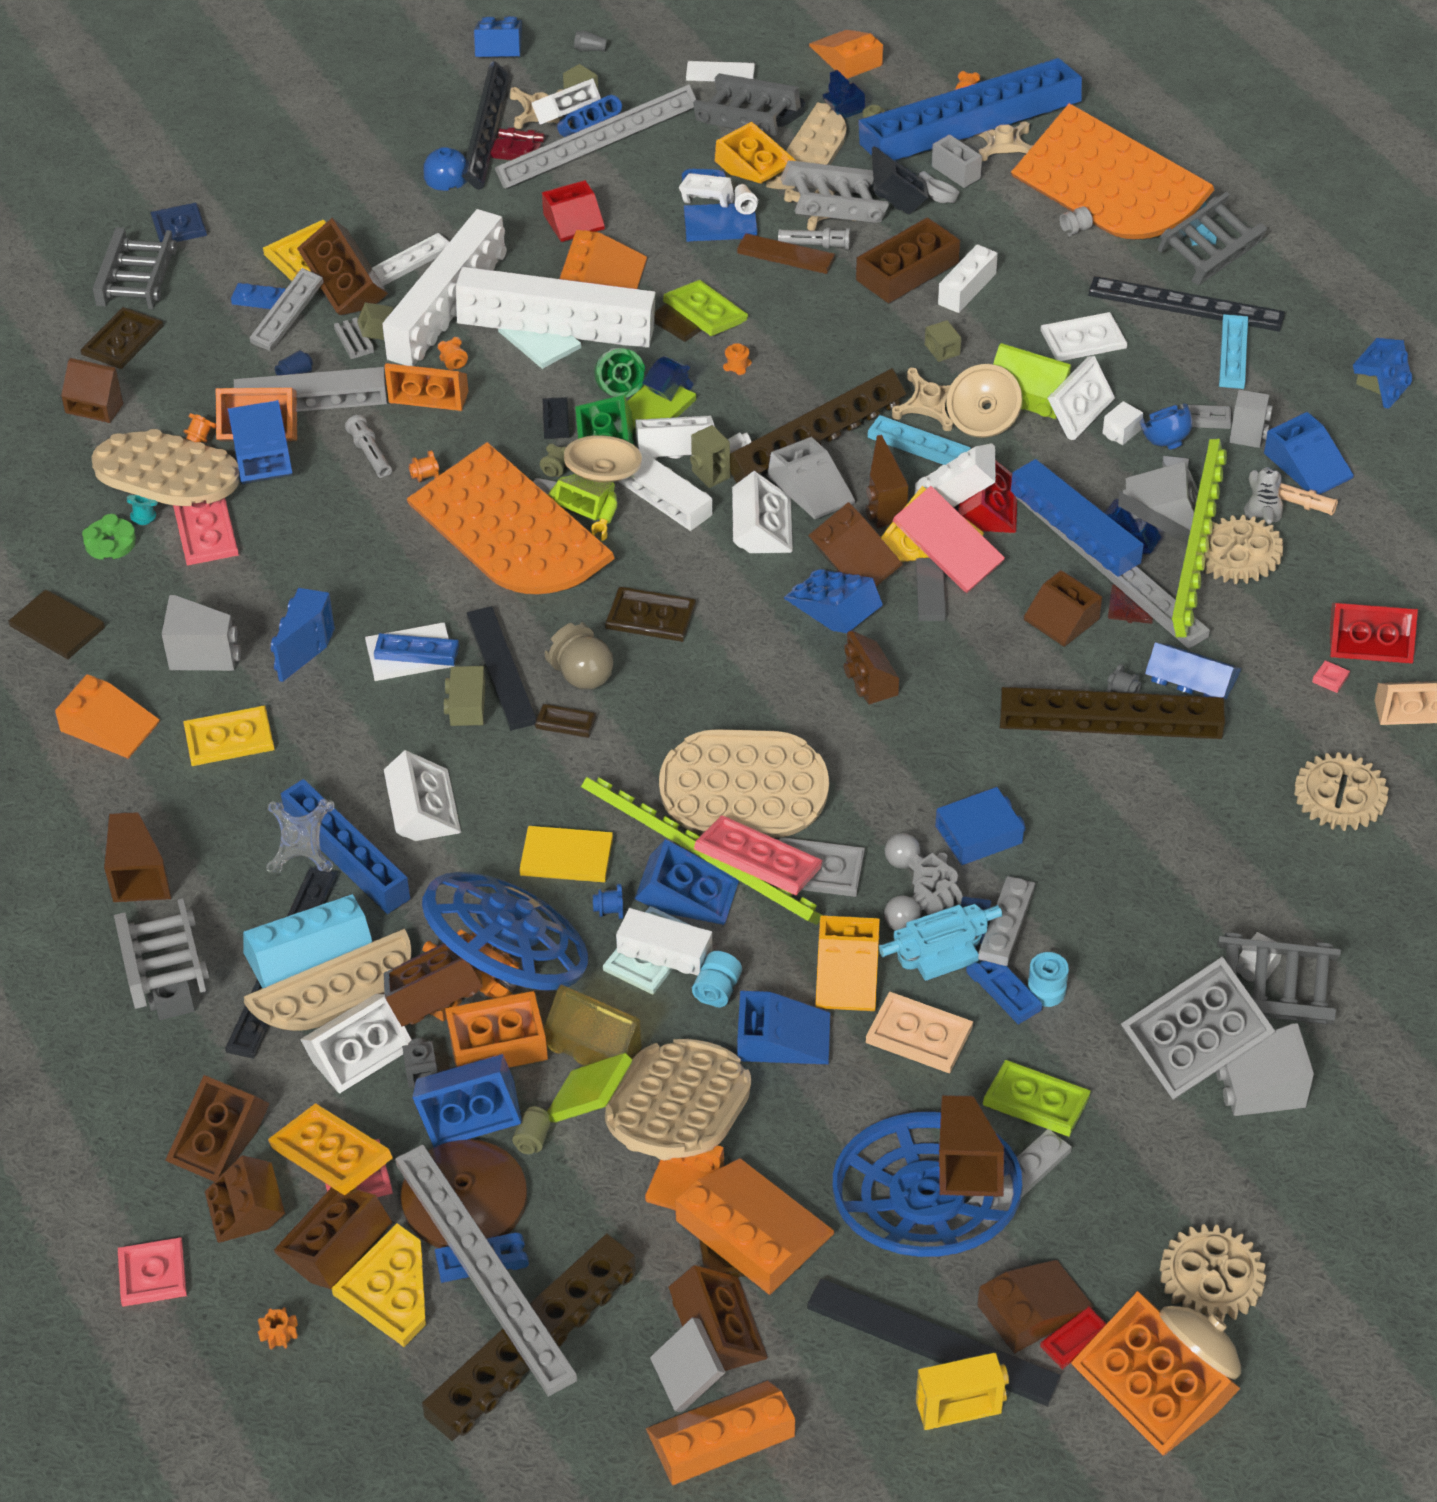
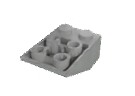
[767,437,855,519]

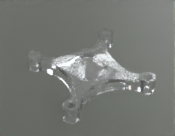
[266,799,334,873]

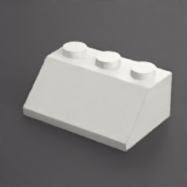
[915,443,995,507]
[732,471,793,553]
[384,750,461,841]
[300,994,411,1093]

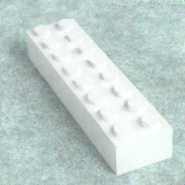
[382,209,507,366]
[456,267,655,347]

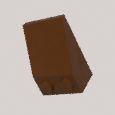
[866,434,908,528]
[808,502,903,586]
[165,1075,270,1182]
[977,1260,1094,1354]

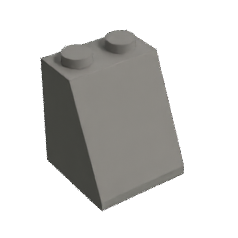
[1123,462,1199,531]
[162,595,241,671]
[1216,1023,1314,1116]

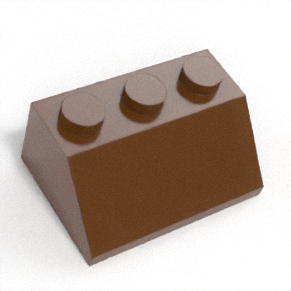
[383,934,483,1027]
[274,1187,392,1289]
[668,1265,768,1371]

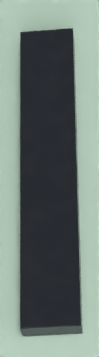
[466,606,536,731]

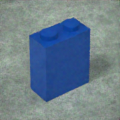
[935,787,1026,866]

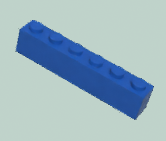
[1011,459,1144,577]
[281,779,410,914]

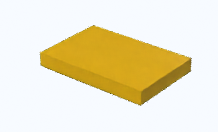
[183,705,274,766]
[519,826,613,882]

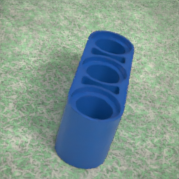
[557,95,622,137]

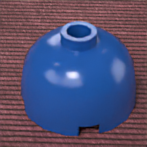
[423,147,467,191]
[1139,404,1193,449]

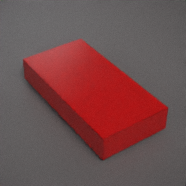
[1040,1306,1106,1369]

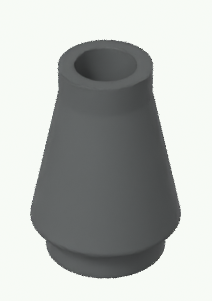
[574,29,606,52]

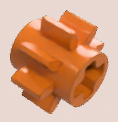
[258,1307,298,1350]

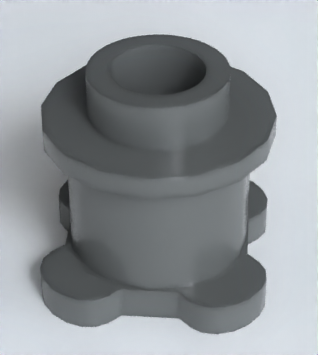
[1106,664,1142,693]

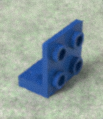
[1353,338,1412,409]

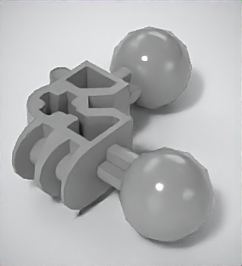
[884,833,963,930]

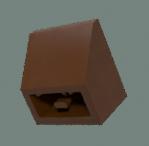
[61,358,123,423]
[1024,570,1102,647]
[844,631,899,705]
[205,1155,285,1243]

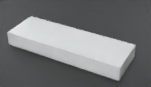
[686,61,755,81]

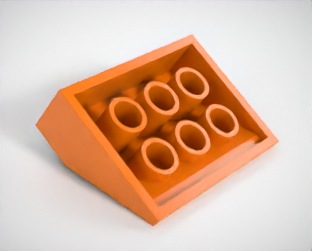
[559,230,647,289]
[675,1159,834,1295]
[1071,1291,1240,1456]

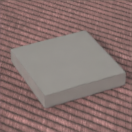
[650,1318,726,1412]

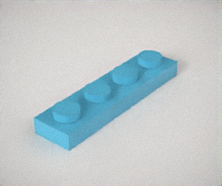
[1219,314,1248,389]
[868,415,971,465]

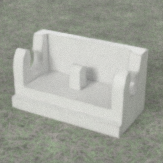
[679,173,735,208]

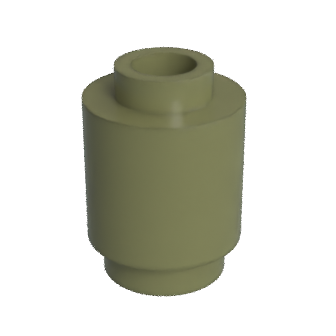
[512,1106,550,1154]

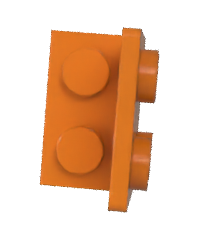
[645,1145,724,1210]

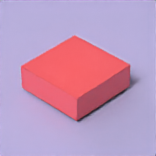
[1312,660,1350,693]

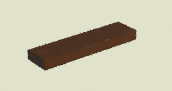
[737,233,835,274]

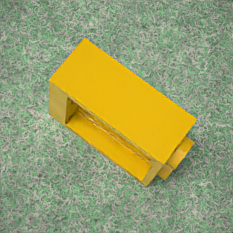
[916,1353,1009,1430]

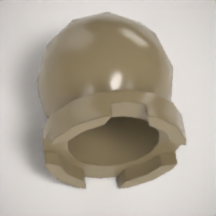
[545,622,613,690]

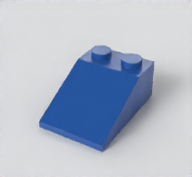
[635,839,739,925]

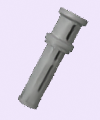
[778,228,851,250]
[345,415,392,478]

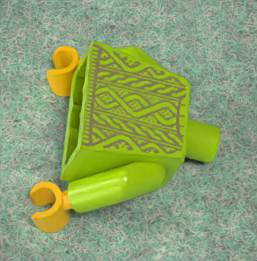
[548,474,617,541]

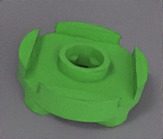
[82,514,136,560]

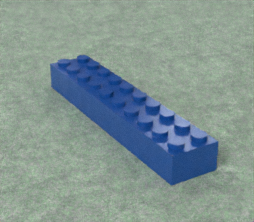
[859,58,1082,160]

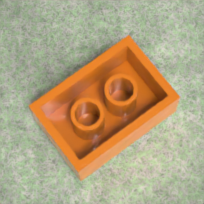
[216,388,297,442]

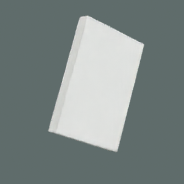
[1041,312,1127,361]
[1048,356,1115,440]
[365,623,455,681]

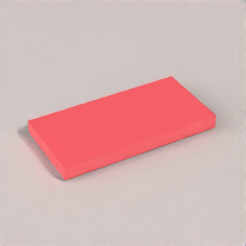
[893,486,1005,593]
[173,498,239,566]
[694,815,823,895]

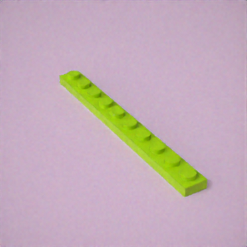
[1172,439,1227,637]
[581,777,823,925]

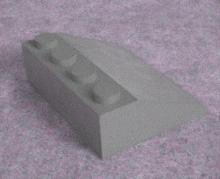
[1121,957,1276,1100]

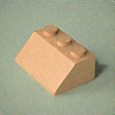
[1375,681,1437,725]

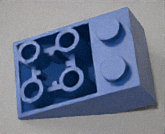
[474,16,522,57]
[228,400,293,484]
[1264,412,1354,495]
[784,569,883,633]
[271,588,335,682]
[737,991,830,1064]

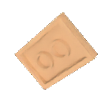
[866,992,973,1073]

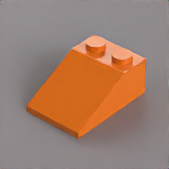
[809,30,883,79]
[55,674,160,759]

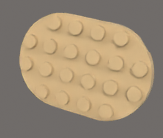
[92,429,240,506]
[659,730,829,838]
[605,1039,751,1160]

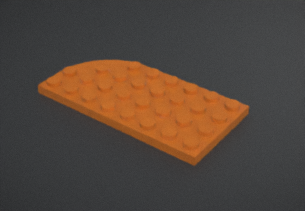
[1011,103,1214,239]
[407,442,614,594]

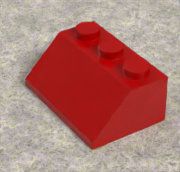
[958,460,1017,533]
[1330,603,1418,664]

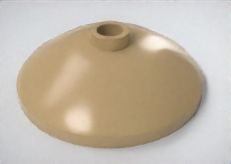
[947,364,1022,438]
[564,436,642,483]
[1159,1306,1241,1380]

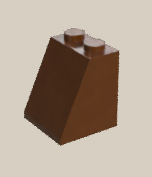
[104,812,172,902]
[939,1095,1004,1197]

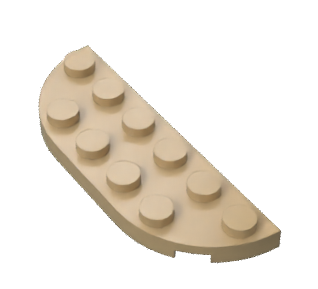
[766,102,846,189]
[244,929,411,1031]

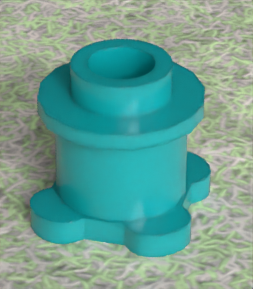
[127,495,158,525]

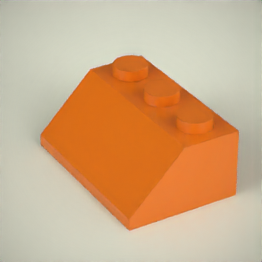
[385,363,468,411]
[445,991,548,1068]

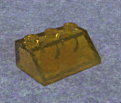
[544,985,642,1065]

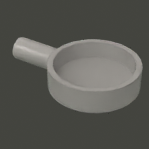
[919,171,959,203]

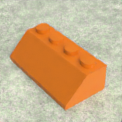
[646,1381,795,1485]

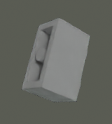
[932,134,982,188]
[1229,390,1272,448]

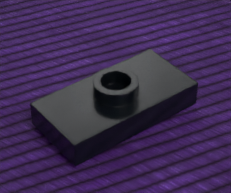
[542,397,569,439]

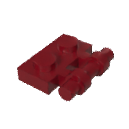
[491,127,545,160]

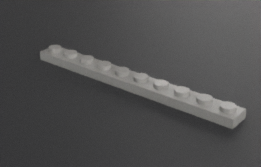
[495,84,696,189]
[1016,497,1210,649]
[395,1145,577,1397]

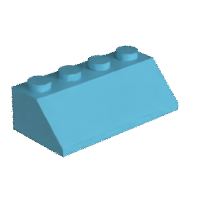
[243,894,372,988]

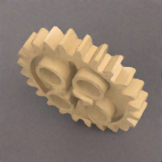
[1204,515,1283,584]
[1294,752,1389,831]
[1160,1224,1266,1322]

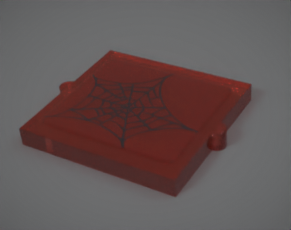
[1108,585,1153,624]

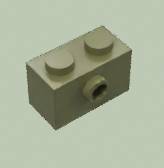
[690,425,730,488]
[444,666,486,726]

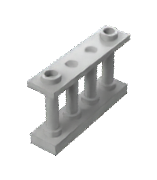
[780,160,889,223]
[114,898,209,1009]

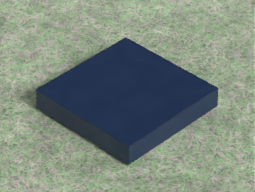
[151,203,207,242]

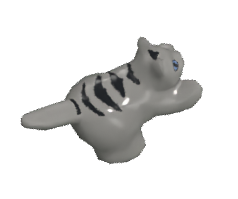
[1244,467,1283,524]

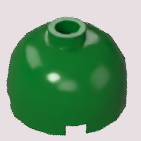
[594,348,645,398]

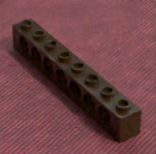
[730,368,906,483]
[1000,687,1225,739]
[422,1233,635,1441]

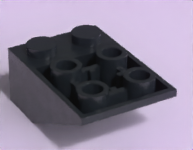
[872,146,928,214]

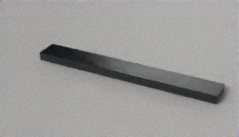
[462,61,510,190]
[1088,276,1285,332]
[225,867,337,1059]
[807,1278,1061,1407]

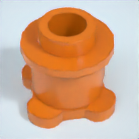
[955,71,980,90]
[438,337,468,370]
[723,343,751,375]
[184,413,216,443]
[409,450,439,483]

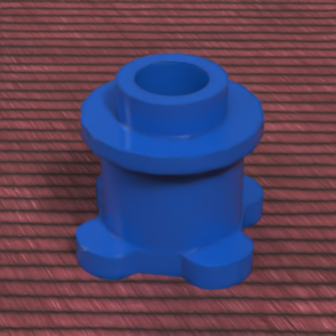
[593,884,623,919]

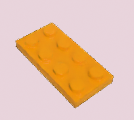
[268,1103,392,1196]

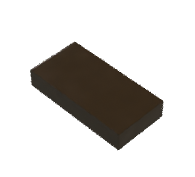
[654,303,702,342]
[535,704,596,738]

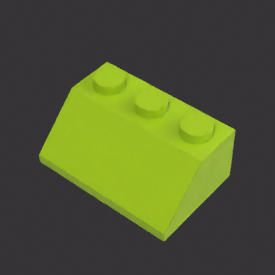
[993,343,1071,419]

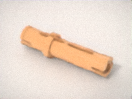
[1278,483,1338,515]

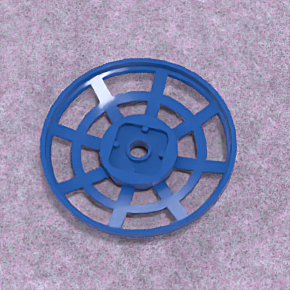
[422,872,588,990]
[833,1112,1022,1257]

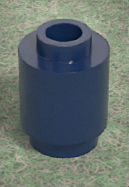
[275,350,313,376]

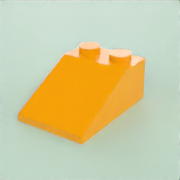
[715,122,796,184]

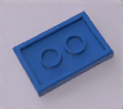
[684,203,757,242]

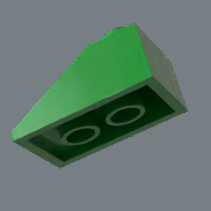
[575,395,634,444]

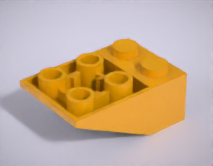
[815,916,879,1011]

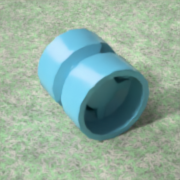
[692,951,742,1008]
[1027,952,1069,1007]

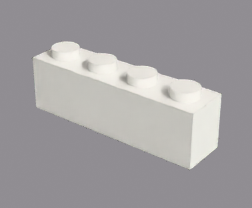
[618,449,712,531]

